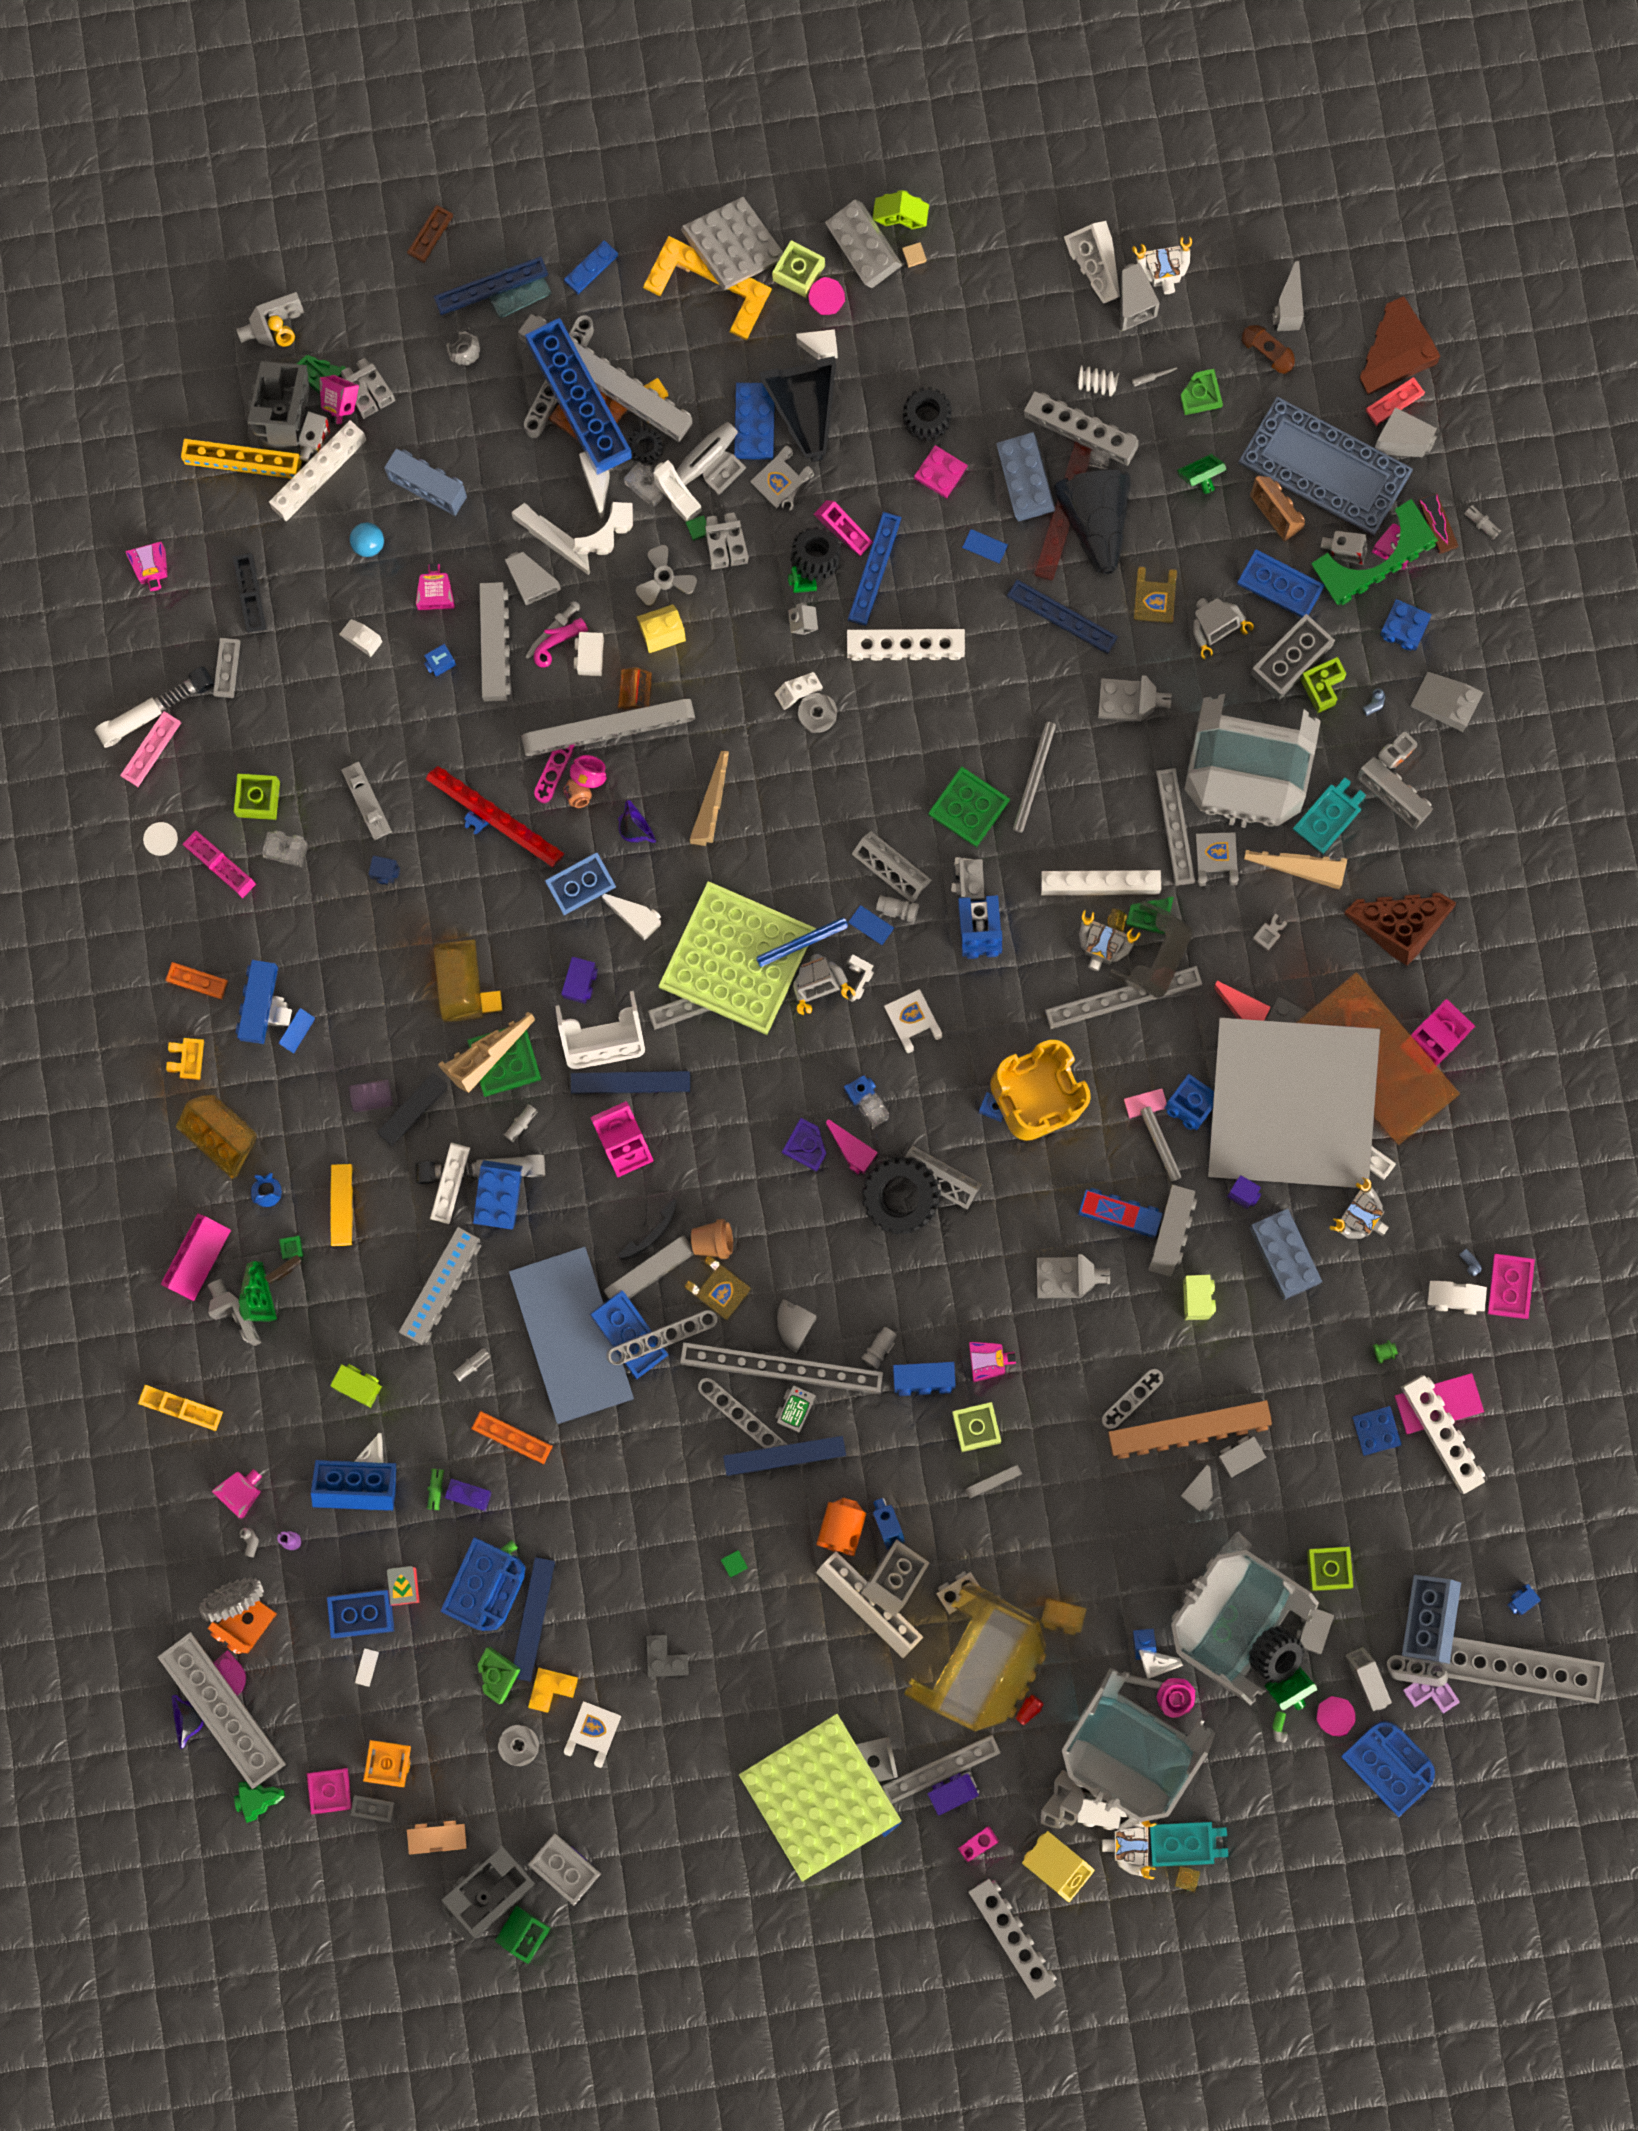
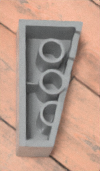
[1148,1185,1197,1277]

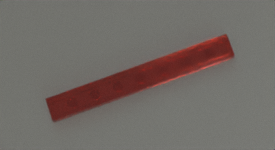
[1034,435,1097,581]

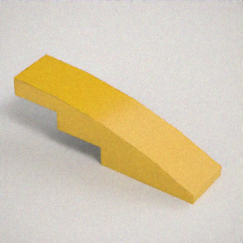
[331,1164,353,1246]
[137,1385,223,1431]

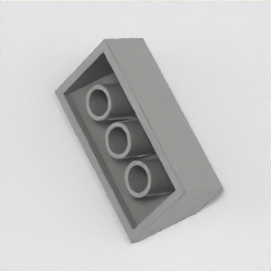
[1356,757,1433,830]

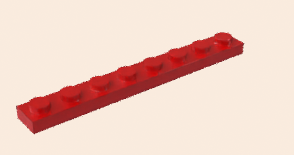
[426,766,564,867]

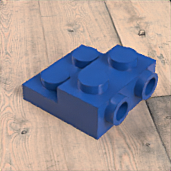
[1380,599,1432,651]
[1164,1074,1214,1131]

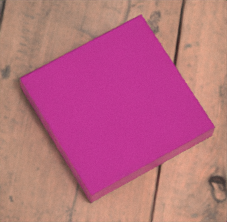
[307,1768,352,1814]

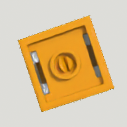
[363,1740,411,1787]

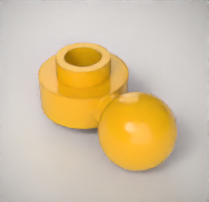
[267,315,295,347]

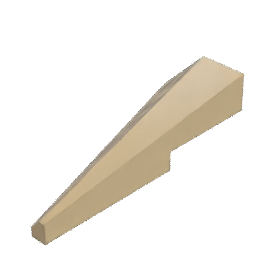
[690,751,729,846]
[1244,850,1347,890]
[438,1012,535,1093]

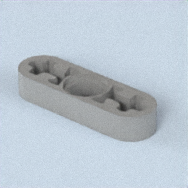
[965,1465,1022,1499]

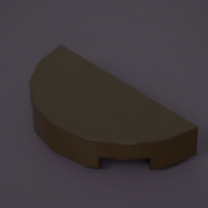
[265,1255,301,1284]

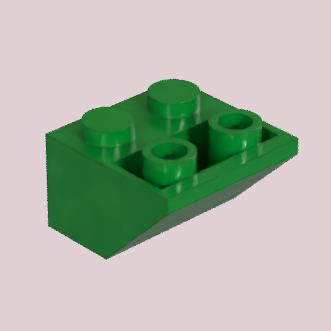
[495,1905,551,1964]

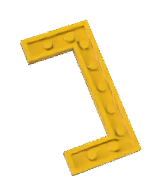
[643,236,772,340]

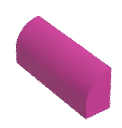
[160,1213,231,1301]

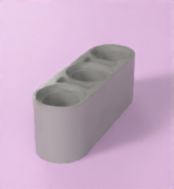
[1387,1655,1448,1687]

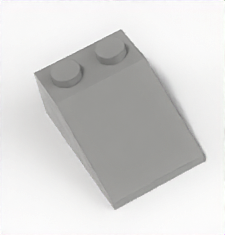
[1272,261,1304,331]
[1410,672,1484,732]

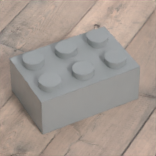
[861,1539,929,1616]

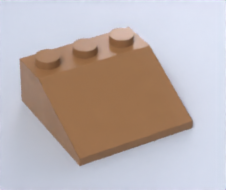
[1250,476,1305,542]

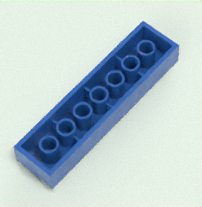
[525,318,632,475]

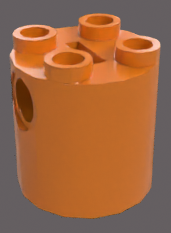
[816,1498,867,1556]

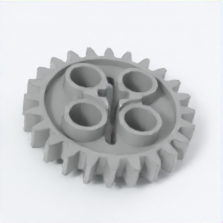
[199,1577,264,1622]

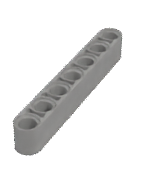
[524,315,594,438]

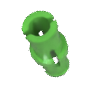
[426,1469,445,1511]

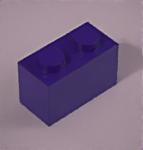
[561,957,598,1004]
[1227,1175,1261,1209]
[445,1479,492,1511]
[927,1773,979,1816]

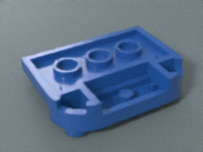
[440,1537,525,1631]
[1341,1721,1435,1817]

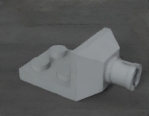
[236,292,304,347]
[1098,675,1172,722]
[1037,1254,1110,1298]
[207,1279,262,1346]

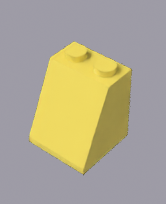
[636,604,686,653]
[1022,1831,1095,1902]

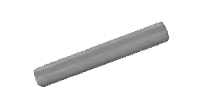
[1141,1106,1181,1181]

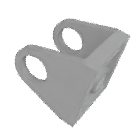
[856,1737,898,1782]

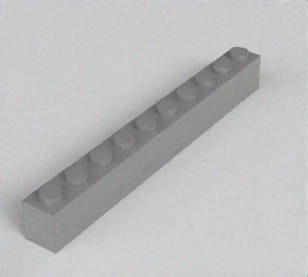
[518,314,692,442]
[680,1343,883,1394]

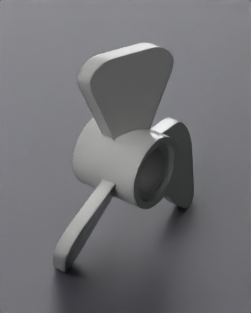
[636,545,697,606]

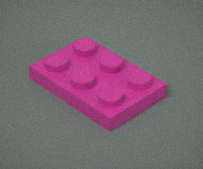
[1487,1254,1535,1319]

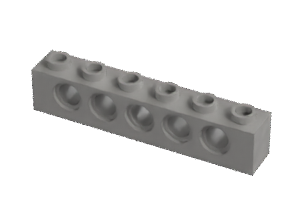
[1024,391,1139,466]
[968,1878,1057,1999]

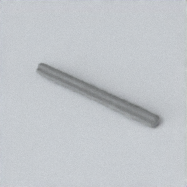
[1013,722,1056,833]

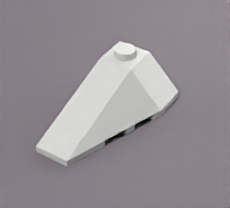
[1064,221,1120,304]

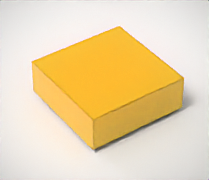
[480,991,503,1014]

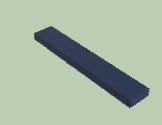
[433,256,549,315]
[1007,579,1118,654]
[571,1071,690,1094]
[723,1436,846,1476]
[514,1557,555,1682]

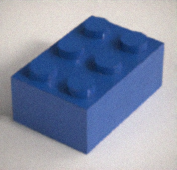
[473,1160,523,1230]
[893,1362,955,1396]
[327,1590,394,1639]

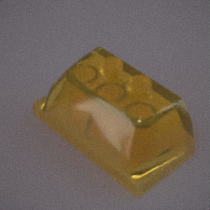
[434,939,483,1022]
[176,1095,257,1179]

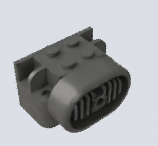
[247,361,309,453]
[441,1846,535,1944]

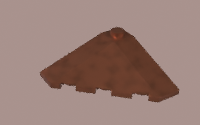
[1359,296,1440,395]
[1344,893,1456,966]

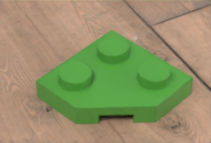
[1180,369,1223,415]
[478,1647,521,1704]

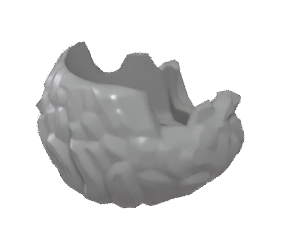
[446,331,480,365]

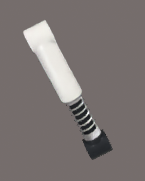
[95,667,215,748]

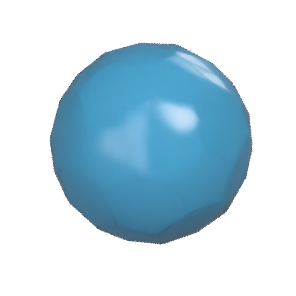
[349,522,384,557]

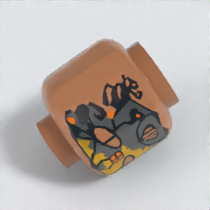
[563,779,592,808]

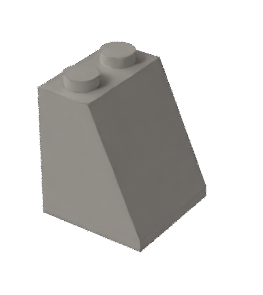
[1120,263,1159,331]
[1375,407,1437,457]

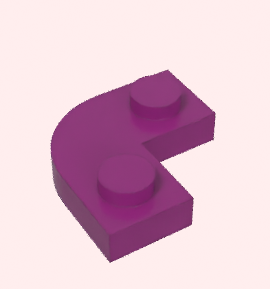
[213,1650,246,1696]

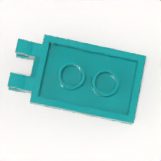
[1293,778,1366,855]
[1150,1822,1228,1867]

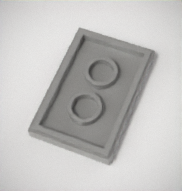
[528,1833,601,1906]

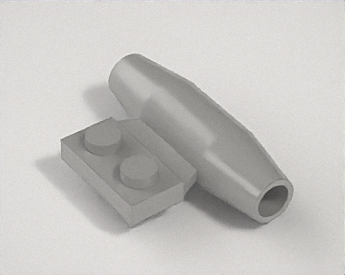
[675,421,746,496]

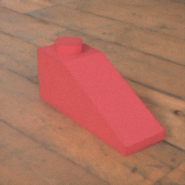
[1214,981,1271,1021]

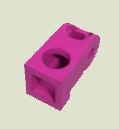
[958,1826,999,1862]

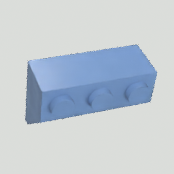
[545,853,616,915]

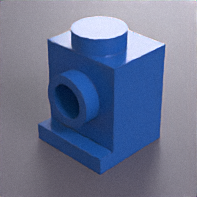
[844,1075,876,1106]
[979,1092,1003,1122]
[1507,1584,1541,1615]

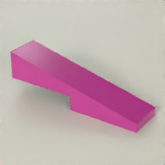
[183,830,256,898]

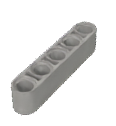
[604,1235,694,1299]

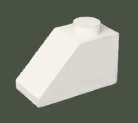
[796,329,838,359]
[339,619,382,657]

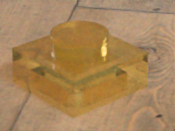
[1108,908,1127,933]
[1175,1866,1200,1892]

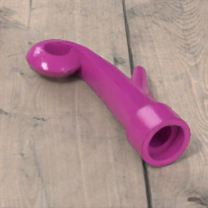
[534,617,589,668]

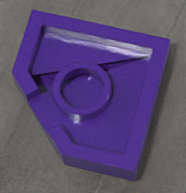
[782,1118,826,1172]

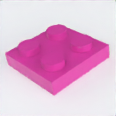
[914,445,968,499]

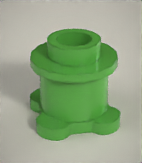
[1373,1340,1398,1364]

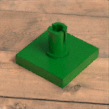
[1177,454,1227,494]
[1264,1665,1317,1711]

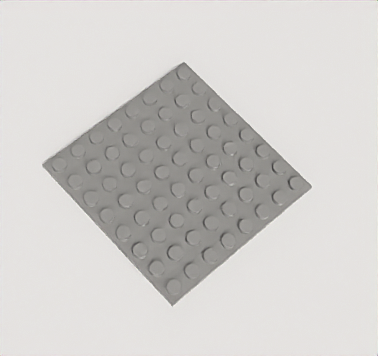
[1208,1018,1380,1188]

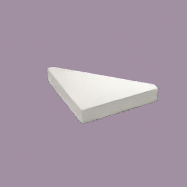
[354,1433,384,1463]
[1139,1649,1183,1679]

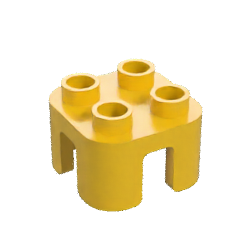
[990,1040,1090,1140]

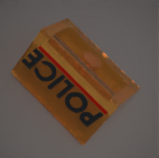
[618,667,652,709]

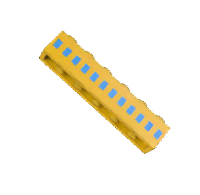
[181,439,302,479]

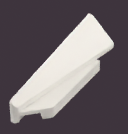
[512,503,590,575]

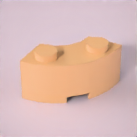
[407,1821,467,1855]

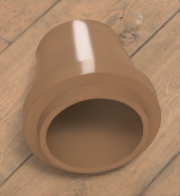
[691,1219,733,1259]

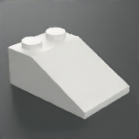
[579,452,612,519]

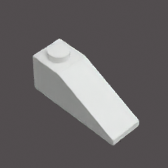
[602,894,661,941]

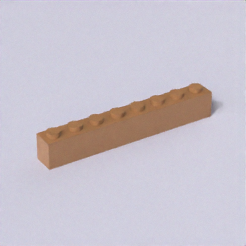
[1107,1401,1272,1460]

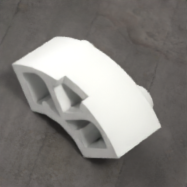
[1428,1281,1487,1315]

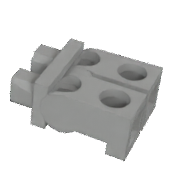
[341,358,395,419]
[705,513,748,570]

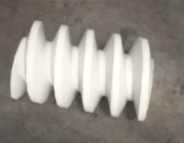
[1077,365,1119,396]

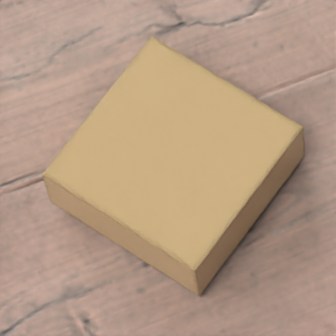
[902,242,926,268]

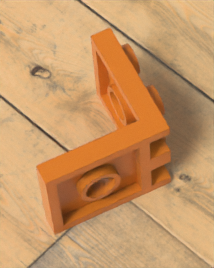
[208,1601,277,1654]

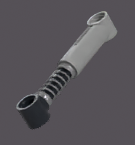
[415,1155,545,1184]

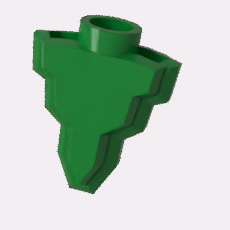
[234,1781,285,1823]

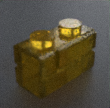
[1040,1598,1087,1635]

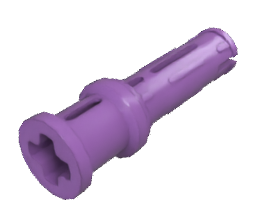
[277,1531,301,1550]

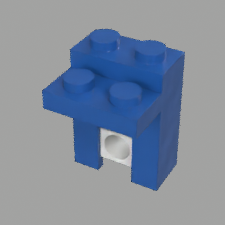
[958,895,1002,959]

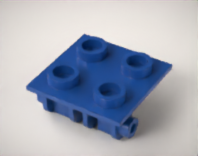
[1353,1406,1401,1456]

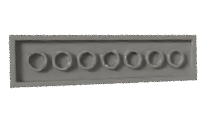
[158,1632,286,1789]

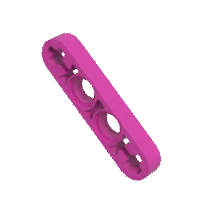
[534,744,575,803]

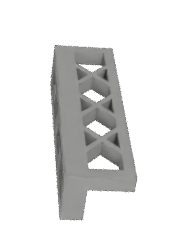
[852,831,931,903]
[905,1145,982,1209]

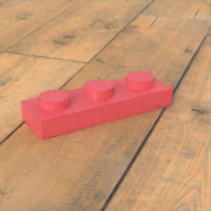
[1365,377,1425,426]

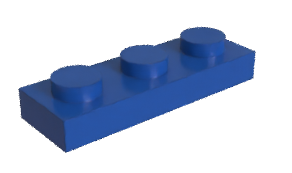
[564,240,618,295]

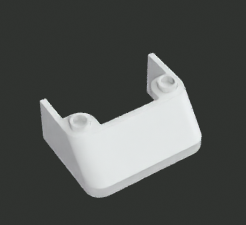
[555,991,645,1069]

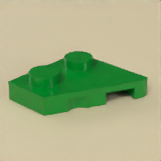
[297,355,346,394]
[1126,897,1174,935]

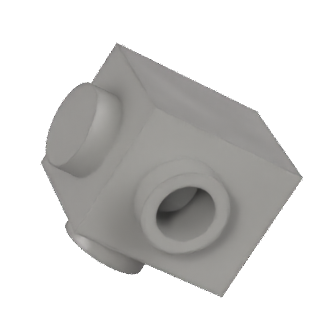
[788,603,818,635]

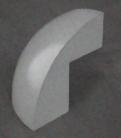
[777,1299,817,1354]
[1041,1770,1083,1829]

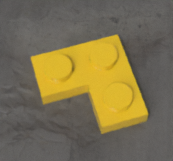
[528,1668,578,1713]

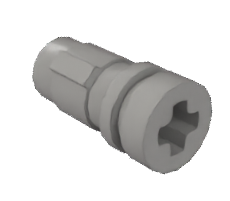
[876,895,919,923]
[861,1327,897,1370]

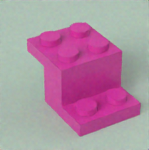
[1400,999,1475,1074]
[590,1101,654,1178]

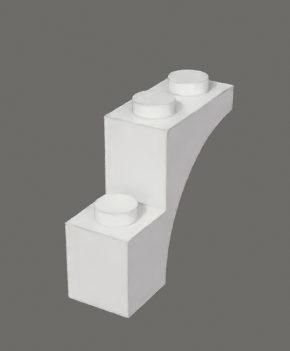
[653,460,702,522]
[572,502,633,555]

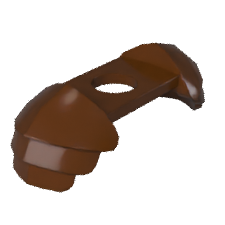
[1242,325,1295,374]

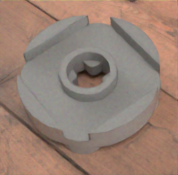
[798,693,837,733]
[498,1725,539,1766]

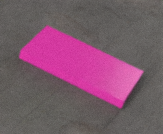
[1394,1373,1484,1435]

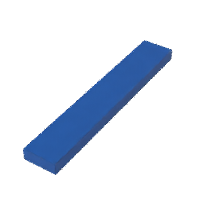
[848,512,902,626]

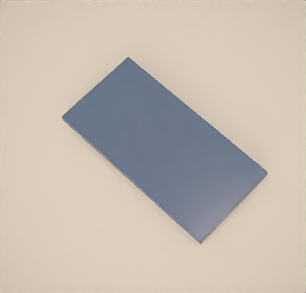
[1238,397,1413,536]
[509,1247,634,1424]

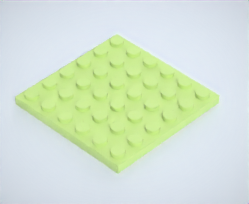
[659,881,816,1035]
[739,1714,901,1881]

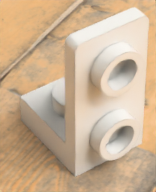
[774,672,823,710]
[846,955,874,1002]

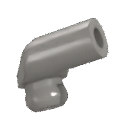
[240,1528,259,1558]

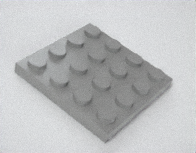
[681,197,783,290]

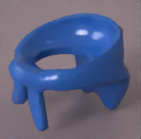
[251,1173,282,1207]

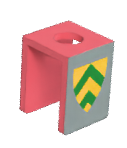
[387,1566,420,1606]

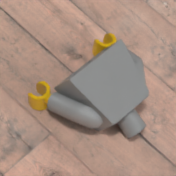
[1193,598,1254,659]

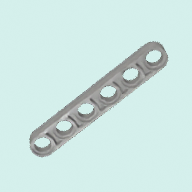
[606,1310,717,1365]
[698,1378,788,1449]

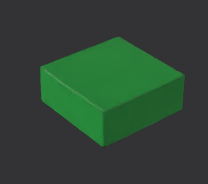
[686,515,706,541]
[279,1236,303,1260]
[721,1550,748,1578]

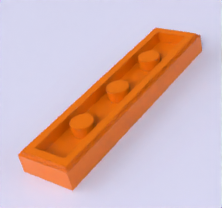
[471,1411,553,1464]

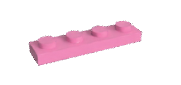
[120,711,181,787]

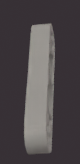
[1101,1369,1163,1430]

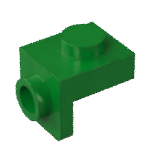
[788,566,817,593]

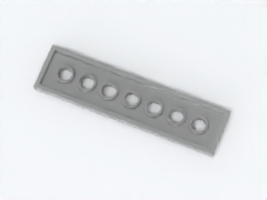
[1436,1637,1605,1704]

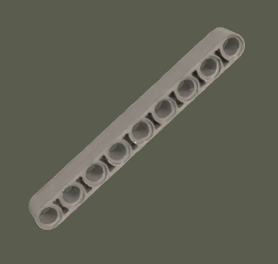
[521,699,695,756]

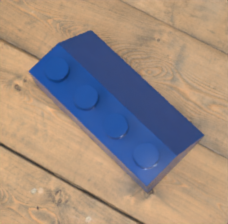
[311,1460,396,1511]

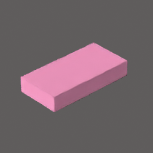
[1124,1089,1167,1119]

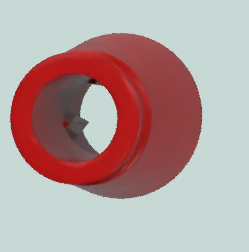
[1015,1694,1044,1726]

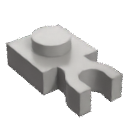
[1252,914,1287,951]

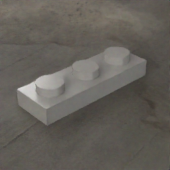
[213,638,240,698]

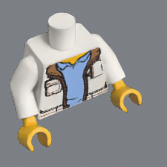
[1132,236,1192,294]
[1102,1818,1156,1879]

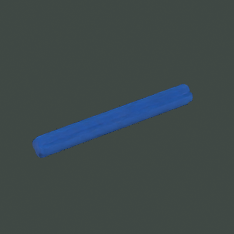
[756,918,848,967]

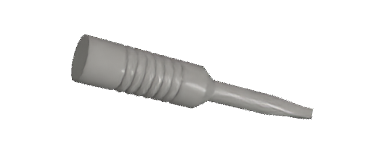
[1132,367,1177,387]

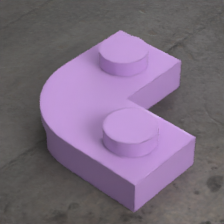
[1402,1676,1460,1714]

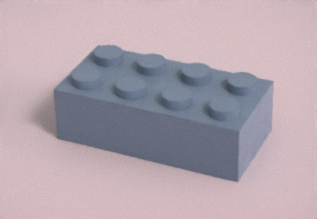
[996,432,1056,522]
[384,449,467,516]
[1250,1209,1322,1300]
[1402,1575,1461,1664]

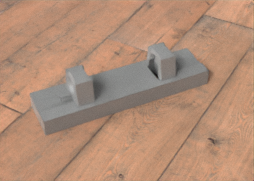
[341,762,392,840]

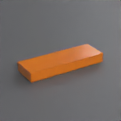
[165,962,229,1000]

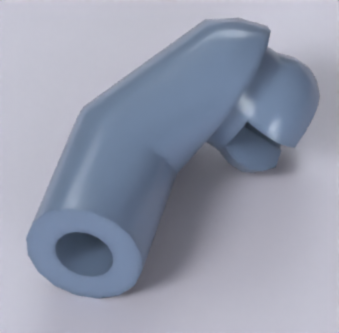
[1362,688,1385,716]
[1459,1248,1482,1276]

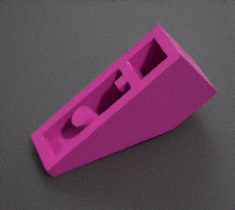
[814,500,873,556]
[826,1119,878,1175]

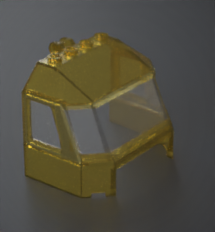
[904,1582,1047,1731]

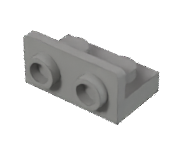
[955,858,984,900]

